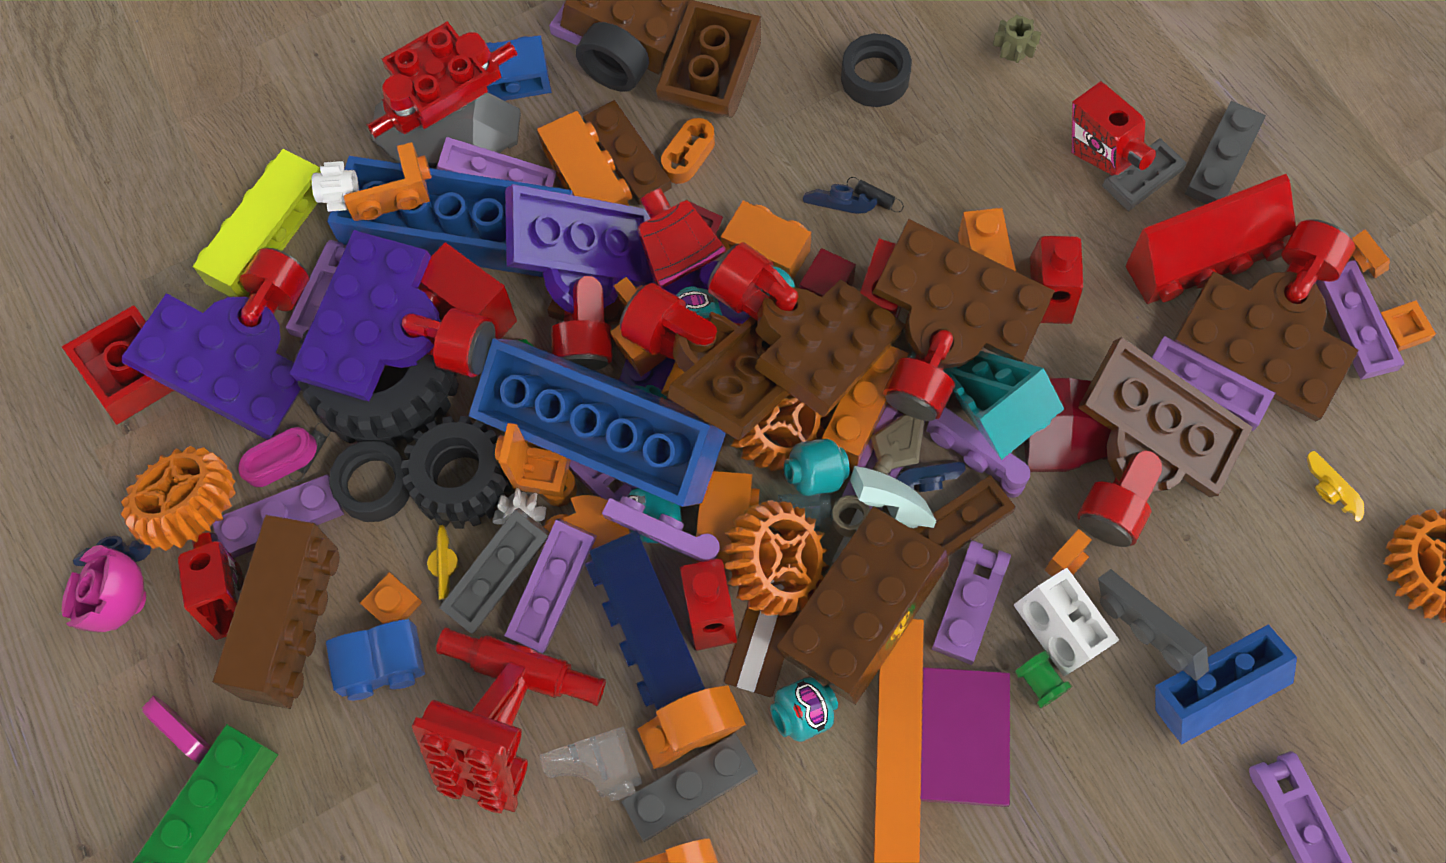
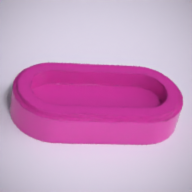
[238,427,317,487]
[142,695,211,764]

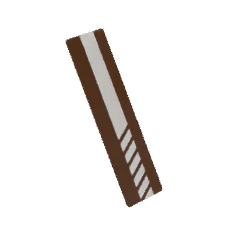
[724,530,799,697]

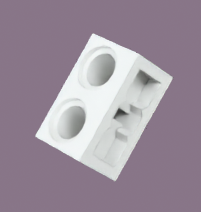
[1014,568,1119,677]

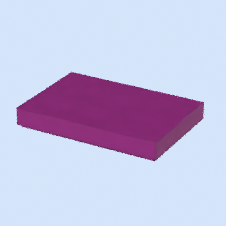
[920,667,1010,807]

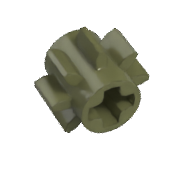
[993,15,1041,63]

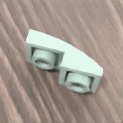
[850,466,936,528]

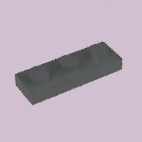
[1185,101,1266,204]
[439,508,550,634]
[1098,569,1209,681]
[621,733,758,842]

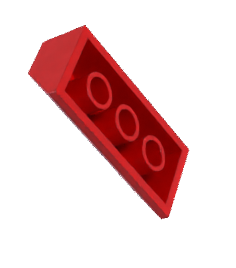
[1125,174,1296,304]

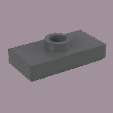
[1102,138,1187,212]

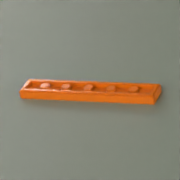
[873,619,924,863]

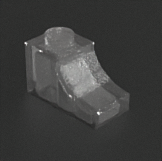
[539,726,643,801]

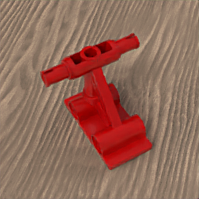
[412,627,606,814]

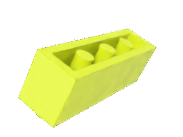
[193,149,321,297]

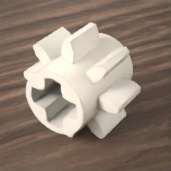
[312,161,359,212]
[493,488,546,526]

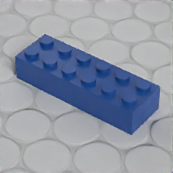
[327,156,573,277]
[469,338,726,507]

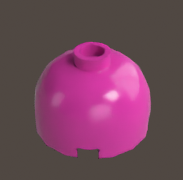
[61,545,147,633]

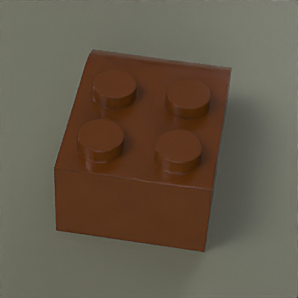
[656,0,761,118]

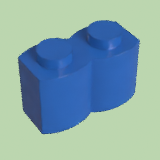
[326,619,425,701]

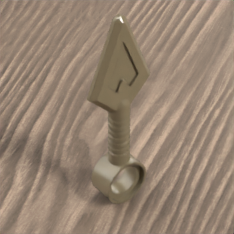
[832,414,924,538]

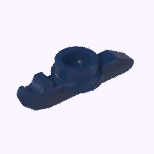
[803,184,877,214]
[896,462,966,492]
[73,536,152,566]

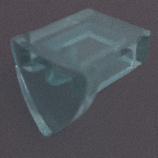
[778,493,833,533]

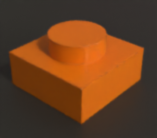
[1350,229,1390,278]
[1381,300,1436,351]
[1045,529,1092,577]
[360,572,422,624]

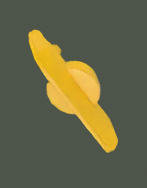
[1306,451,1364,522]
[427,525,458,600]

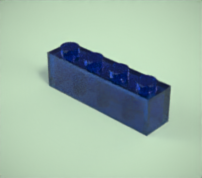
[585,530,705,711]

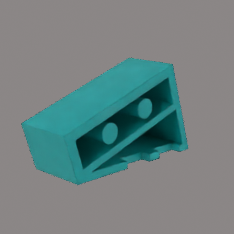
[943,351,1064,460]

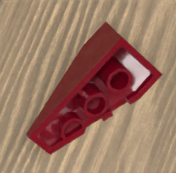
[1024,378,1111,472]

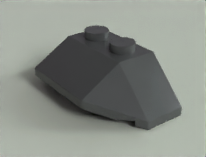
[371,92,521,167]

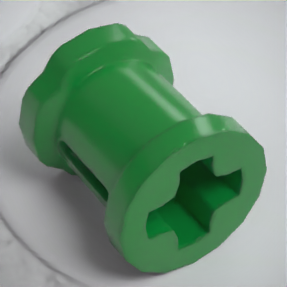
[1014,650,1073,709]

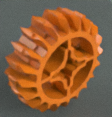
[730,394,828,471]
[121,446,236,551]
[721,500,830,616]
[1383,509,1446,623]

